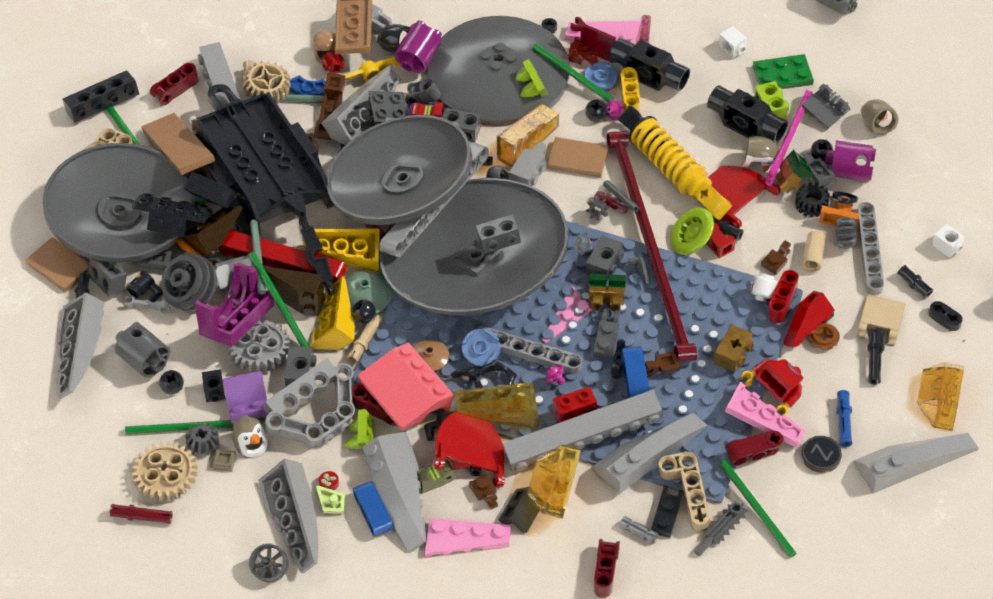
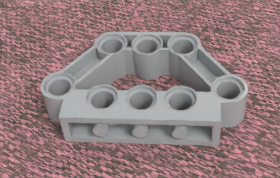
[263,358,355,448]

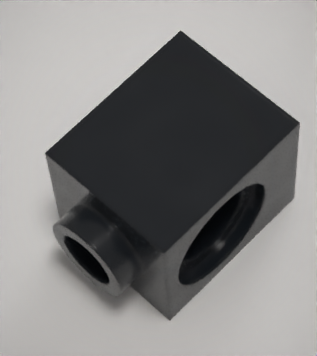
[201,369,226,402]

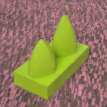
[516,59,548,97]
[344,409,374,450]

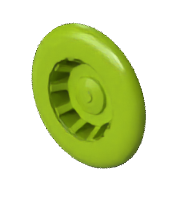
[670,207,714,255]

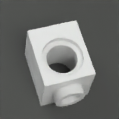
[719,26,747,58]
[932,224,964,259]

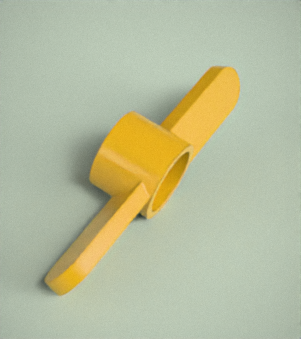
[345,56,399,82]

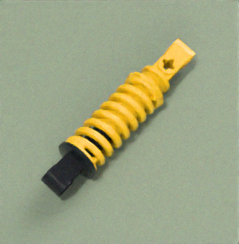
[618,105,732,220]

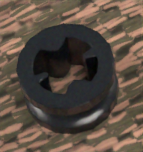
[541,18,557,34]

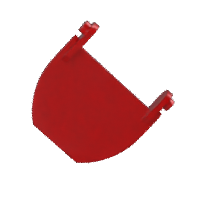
[705,166,781,228]
[433,412,505,488]

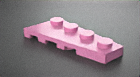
[565,21,641,44]
[725,382,805,448]
[425,518,511,558]

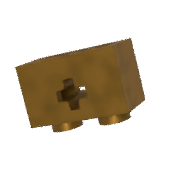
[714,324,754,372]

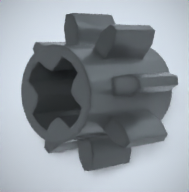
[586,197,610,221]

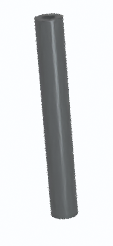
[603,180,639,212]

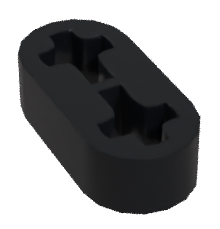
[928,301,963,331]

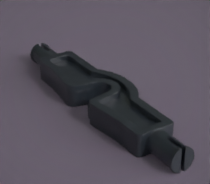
[299,216,336,295]

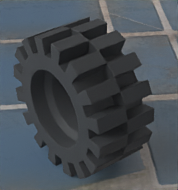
[795,182,830,217]

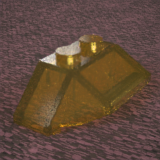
[917,362,964,431]
[527,445,581,519]

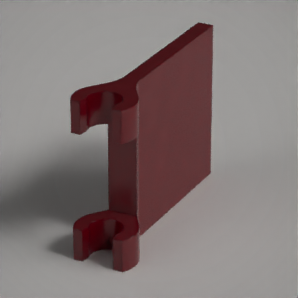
[570,17,616,63]

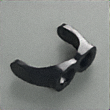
[610,339,625,379]
[477,360,517,395]
[451,368,484,403]

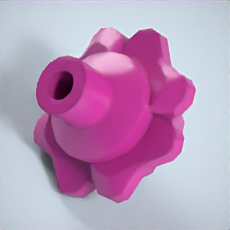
[606,98,624,120]
[546,365,566,385]

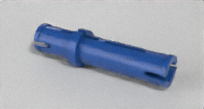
[836,390,853,447]

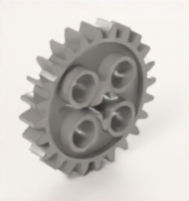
[227,319,290,371]

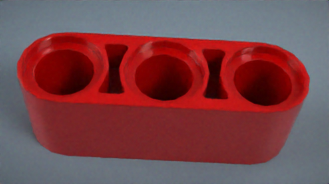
[768,270,799,323]

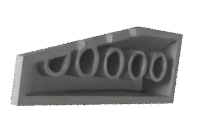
[322,64,401,146]
[57,293,104,399]
[592,413,707,494]
[362,432,426,552]
[853,433,979,493]
[258,459,318,574]

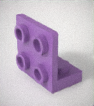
[223,371,268,424]

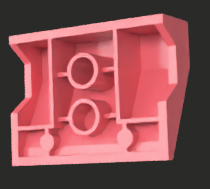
[357,343,454,431]

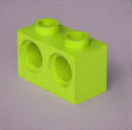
[754,81,790,119]

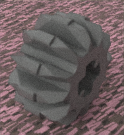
[836,217,857,249]
[185,422,220,456]

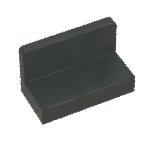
[498,487,544,533]

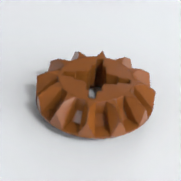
[808,323,840,351]

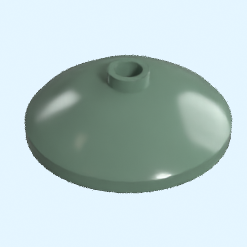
[344,269,394,316]

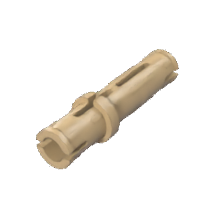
[346,315,382,365]

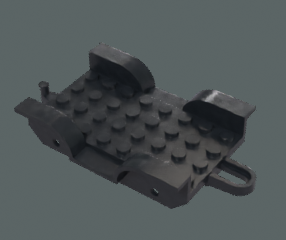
[191,84,334,236]

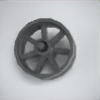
[249,543,289,583]

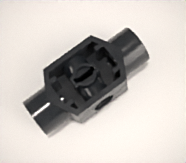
[610,38,690,91]
[707,85,788,143]

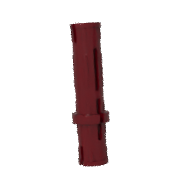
[110,504,173,524]

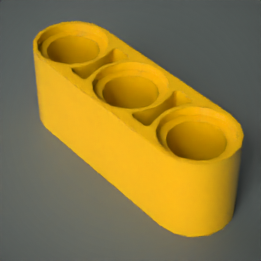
[620,67,640,112]

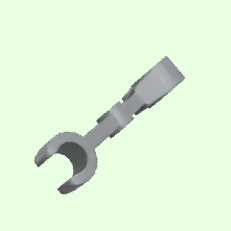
[123,295,171,314]

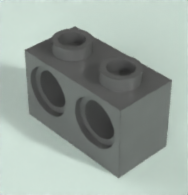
[442,108,481,143]
[476,215,521,254]
[88,259,127,297]

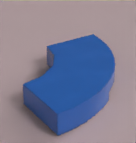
[289,75,326,96]

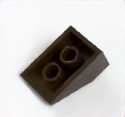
[183,205,243,256]
[265,267,325,316]

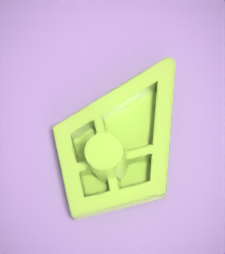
[316,486,345,513]

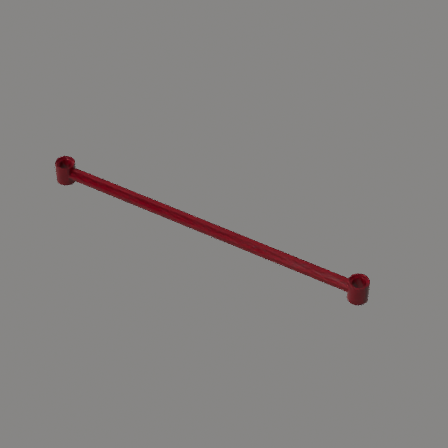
[607,131,698,362]

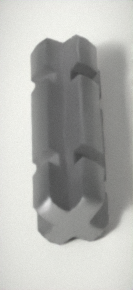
[620,516,658,544]

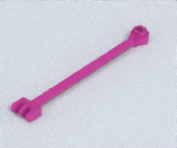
[765,89,813,186]

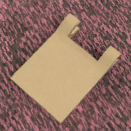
[857,295,906,345]

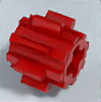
[322,51,344,74]

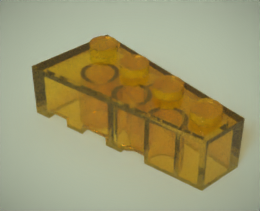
[496,104,559,168]
[454,382,539,428]

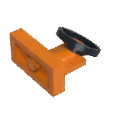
[819,191,859,229]

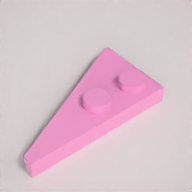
[542,286,594,344]

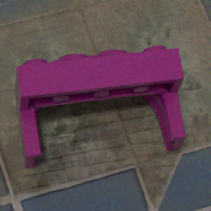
[196,262,274,347]

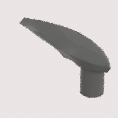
[628,255,648,285]

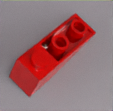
[783,291,835,348]

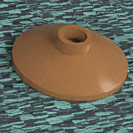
[413,339,449,372]

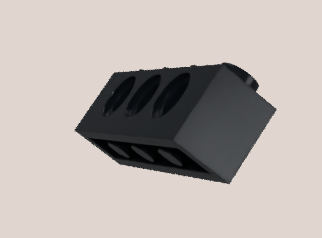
[62,70,139,123]

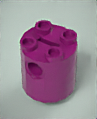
[394,20,442,73]
[825,140,876,182]

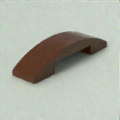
[314,73,345,140]

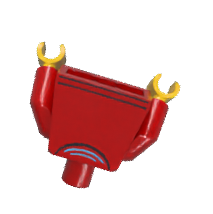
[741,359,804,415]

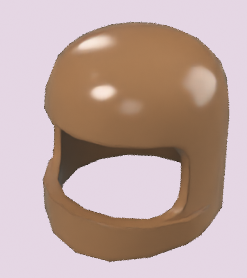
[312,30,335,64]

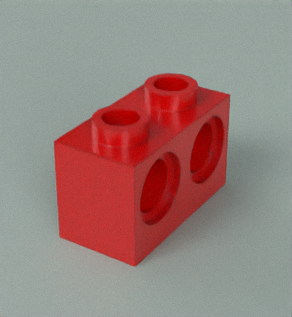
[553,387,597,423]

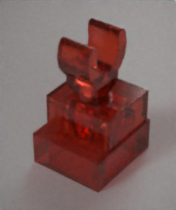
[568,39,599,65]

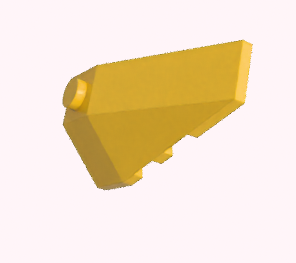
[310,276,355,350]

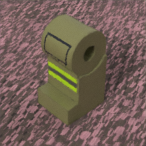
[417,460,456,493]

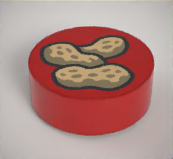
[319,471,339,490]

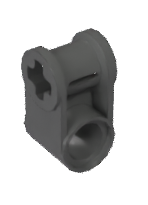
[405,78,441,106]

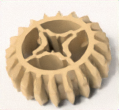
[242,60,291,103]

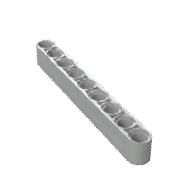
[379,142,489,257]

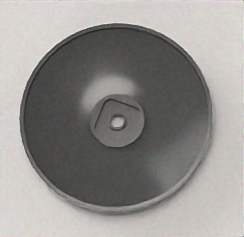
[428,16,570,126]
[327,115,472,225]
[43,143,195,263]

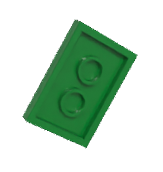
[752,54,814,89]

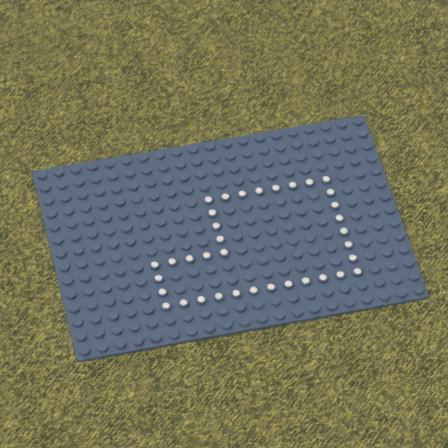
[351,221,803,504]

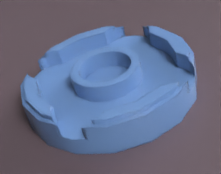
[584,62,619,92]
[462,328,501,367]

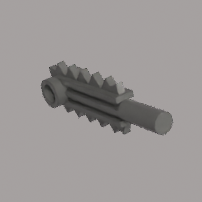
[694,501,748,556]

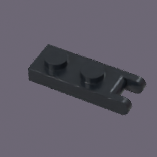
[651,486,684,538]

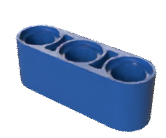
[622,346,649,398]
[352,481,393,537]

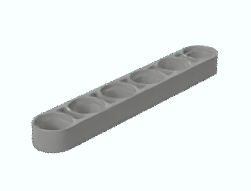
[857,202,884,295]
[475,326,582,374]

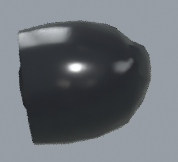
[377,24,410,54]

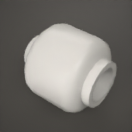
[750,272,778,302]

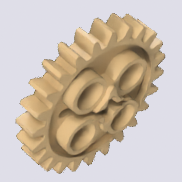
[132,441,198,501]

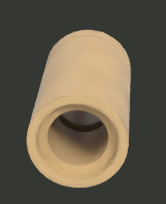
[802,231,826,272]

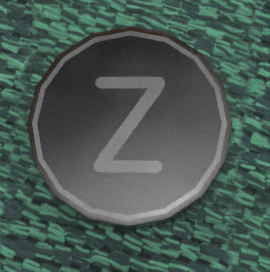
[801,436,842,473]

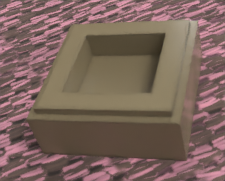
[212,449,237,472]

